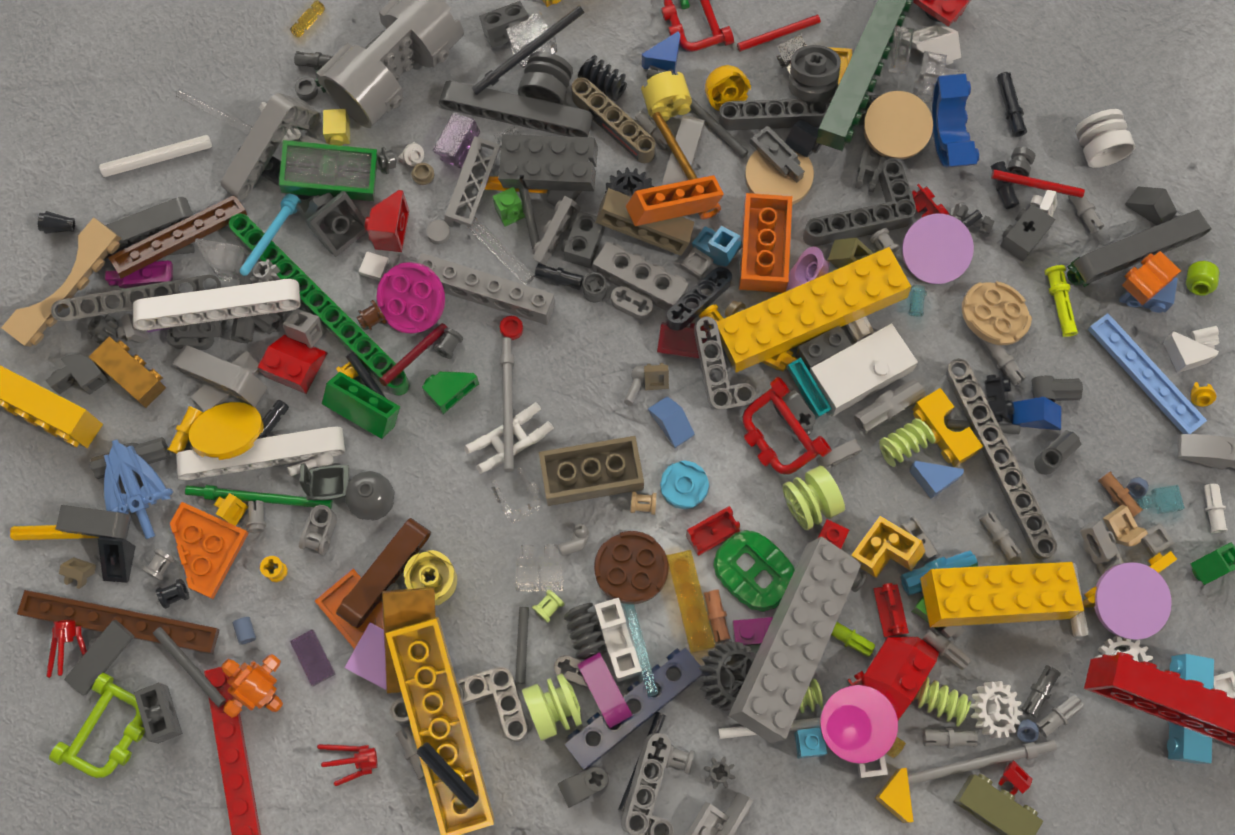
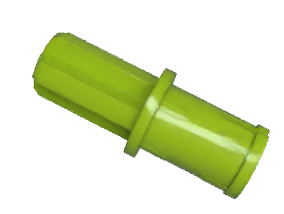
[831,622,875,657]

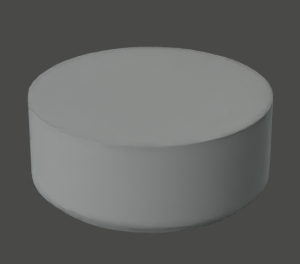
[427,220,451,244]

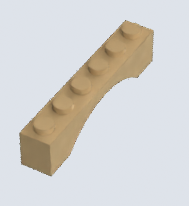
[1,217,121,347]

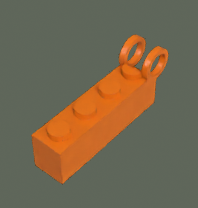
[626,175,724,226]

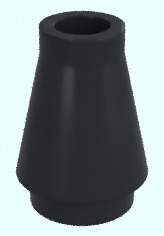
[38,211,75,234]

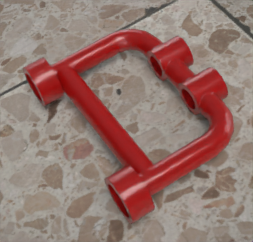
[661,0,734,52]
[742,377,832,475]

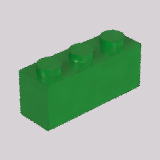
[322,372,401,439]

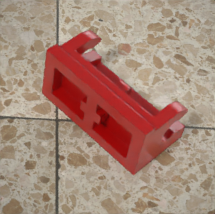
[686,506,740,556]

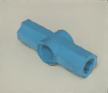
[900,550,978,596]

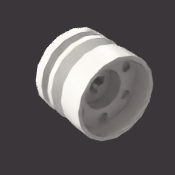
[1075,109,1136,168]

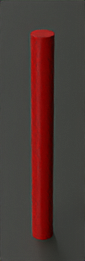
[737,14,821,52]
[991,170,1085,198]

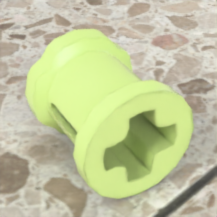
[531,589,565,623]

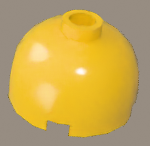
[705,65,751,111]

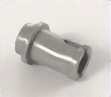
[246,500,266,533]

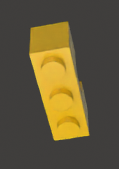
[912,388,983,468]

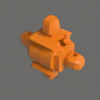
[221,654,283,718]

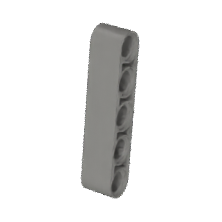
[661,115,705,186]

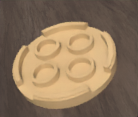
[864,91,933,159]
[745,149,814,205]
[962,281,1032,345]

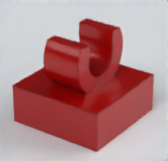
[998,760,1033,795]

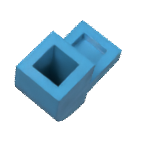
[692,226,742,266]

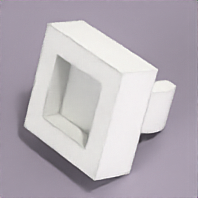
[1031,190,1057,217]

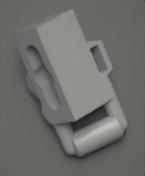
[1080,520,1124,575]

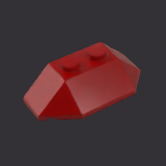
[862,637,939,720]

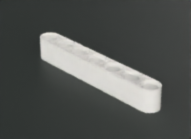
[133,279,300,331]
[176,427,345,480]

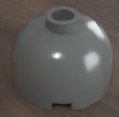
[345,471,395,521]

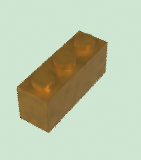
[89,336,166,408]

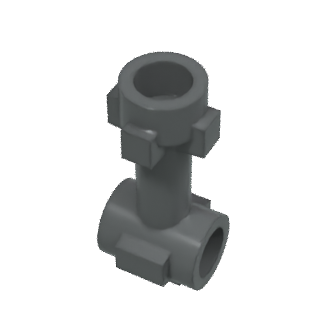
[950,204,995,234]

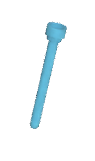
[240,194,301,276]

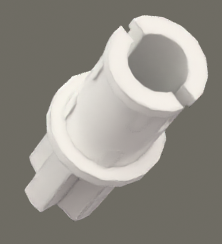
[1204,483,1228,533]

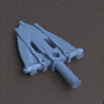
[104,439,173,539]

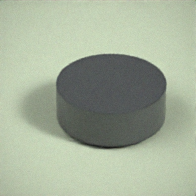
[295,77,318,101]

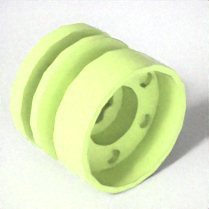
[782,466,845,530]
[522,673,582,741]

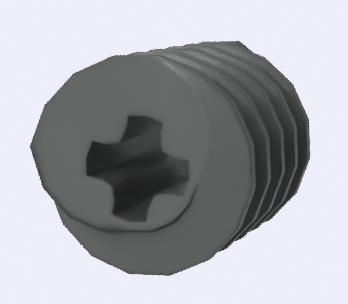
[564,603,608,659]

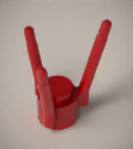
[46,620,87,678]
[317,744,378,786]

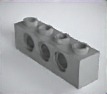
[593,242,689,312]

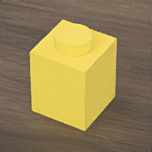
[323,109,350,146]

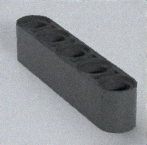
[105,197,193,259]

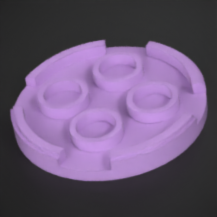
[902,214,974,284]
[1094,563,1171,640]

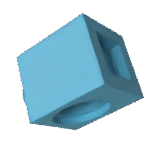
[794,727,827,759]

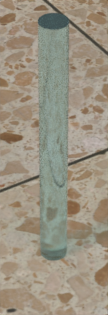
[624,604,658,696]

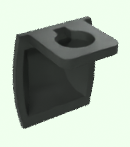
[300,463,349,501]

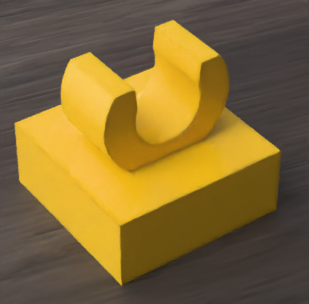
[214,493,248,526]

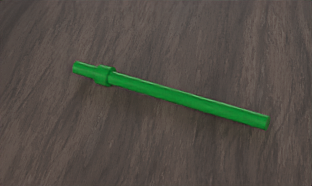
[185,485,333,509]

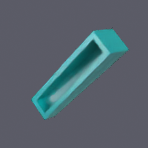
[786,358,832,419]

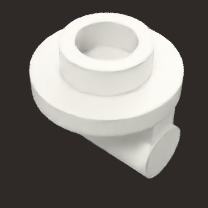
[398,142,424,166]
[1191,326,1220,349]

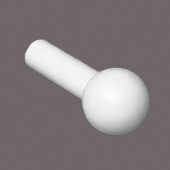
[287,453,333,477]

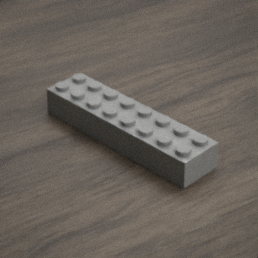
[728,537,862,743]

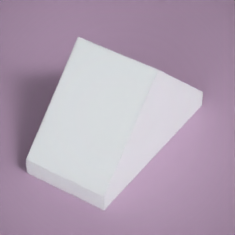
[1163,331,1219,373]

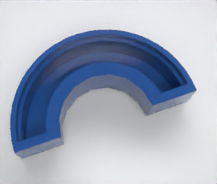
[932,74,979,168]

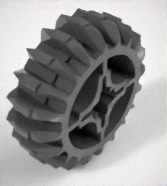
[698,641,756,711]

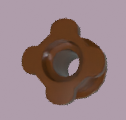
[356,300,387,331]

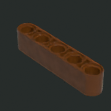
[336,518,431,628]

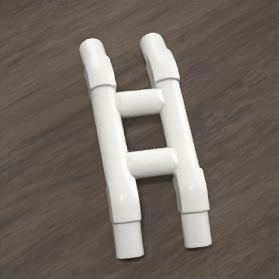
[464,402,554,474]

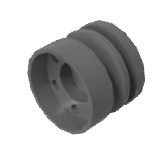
[518,52,573,105]

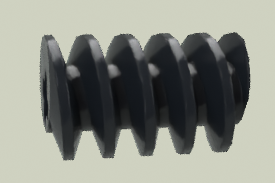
[578,55,627,101]

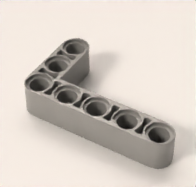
[221,93,321,200]
[390,667,529,742]

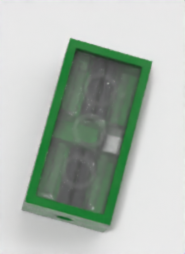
[279,140,378,202]

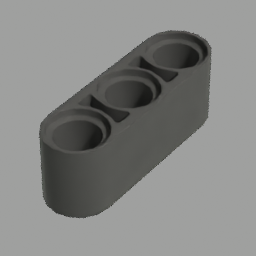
[55,505,131,539]

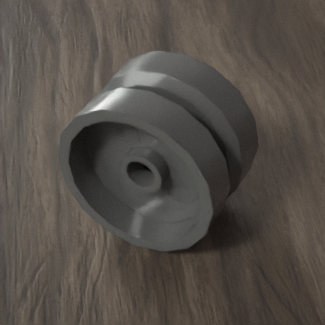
[788,45,841,102]

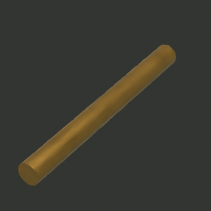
[652,112,698,180]

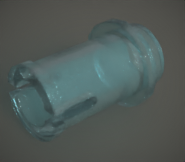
[908,285,927,316]

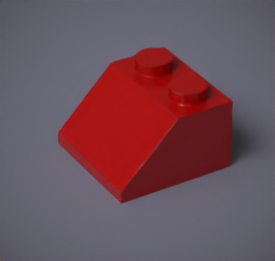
[365,190,410,252]
[257,335,328,394]

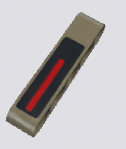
[571,78,655,163]

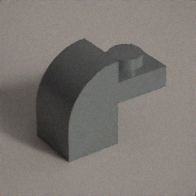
[46,354,110,395]

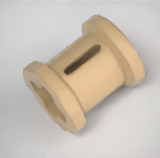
[631,491,657,515]

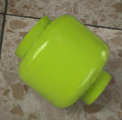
[1186,261,1220,296]

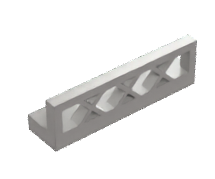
[444,136,500,227]

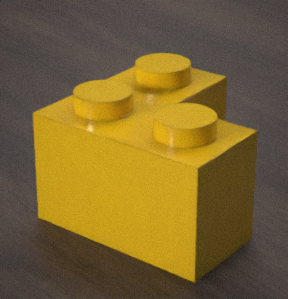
[851,516,925,578]

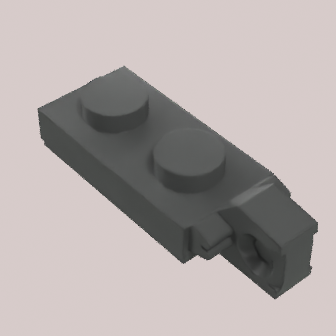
[750,126,805,183]

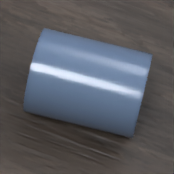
[232,617,256,645]

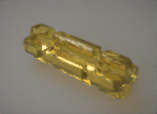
[290,0,325,38]

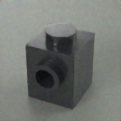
[785,119,822,158]

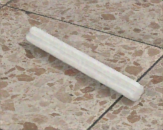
[99,135,212,177]

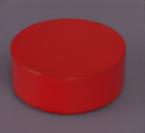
[499,315,523,340]

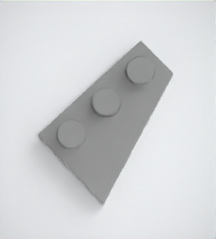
[532,196,581,265]

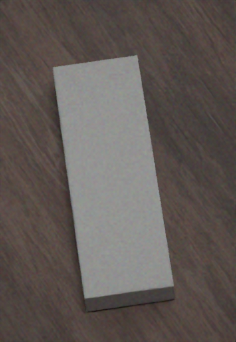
[191,350,260,412]

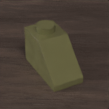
[828,238,874,269]

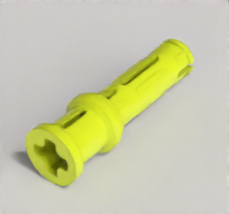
[1044,265,1078,337]

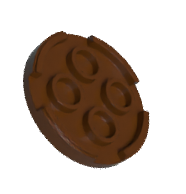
[594,531,669,604]

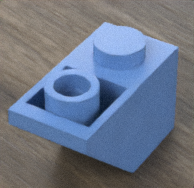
[1119,278,1178,313]

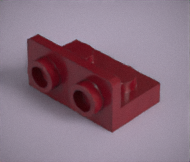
[657,322,708,358]

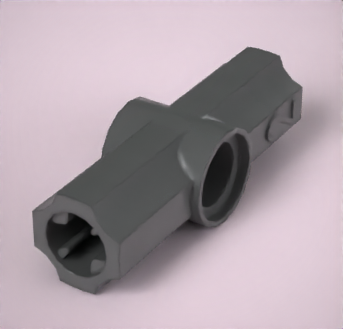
[90,437,170,479]

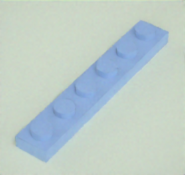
[1088,313,1207,434]

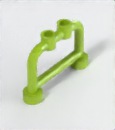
[49,672,145,778]

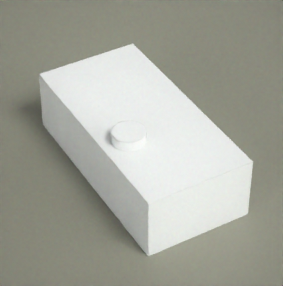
[809,323,918,417]

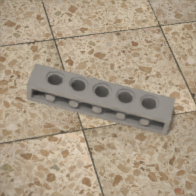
[417,253,555,325]

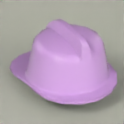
[786,246,830,291]

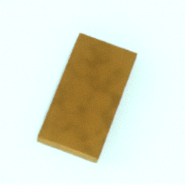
[382,587,436,694]

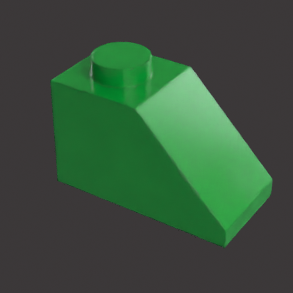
[422,371,479,414]
[1190,542,1235,585]

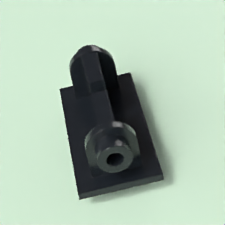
[985,371,1015,423]

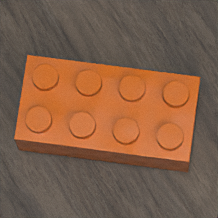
[739,193,793,293]

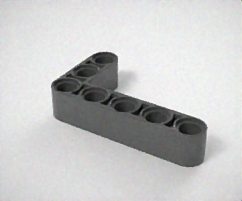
[803,158,916,246]

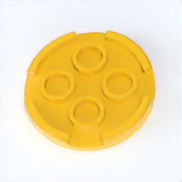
[189,402,264,460]

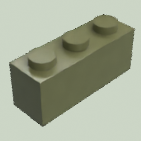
[953,774,1043,835]

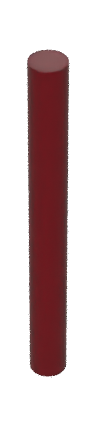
[379,323,447,386]

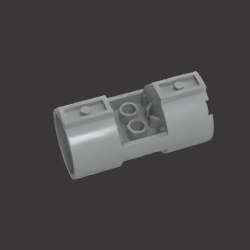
[316,0,464,128]

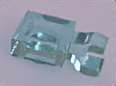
[1137,485,1185,514]

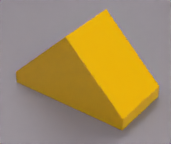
[875,768,914,823]

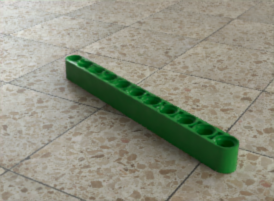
[229,213,410,396]

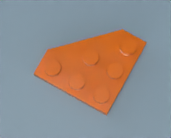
[170,502,249,599]

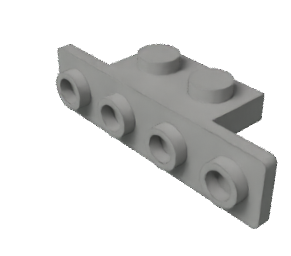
[686,792,753,835]

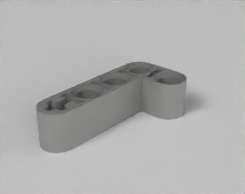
[694,317,755,410]
[172,345,267,408]
[621,733,674,835]

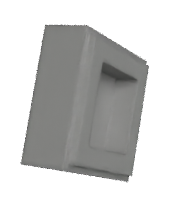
[681,247,713,280]
[1141,523,1175,557]

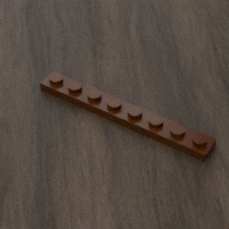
[17,590,220,654]

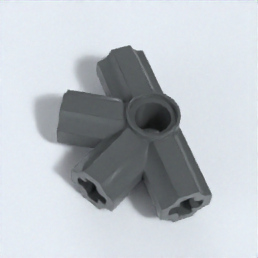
[230,271,282,344]

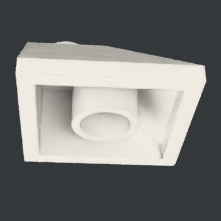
[899,24,961,65]

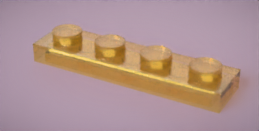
[667,550,715,653]

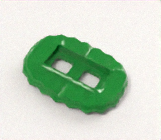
[713,530,795,612]

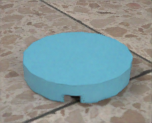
[660,460,709,510]

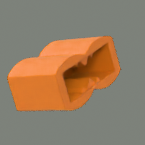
[1122,251,1181,305]

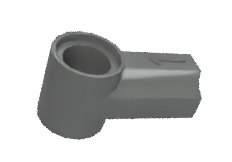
[1031,375,1083,402]
[1034,430,1082,475]

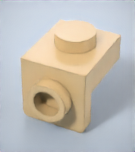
[1103,505,1148,547]

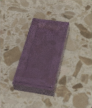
[290,629,336,687]

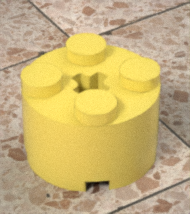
[641,71,692,122]
[404,550,457,606]

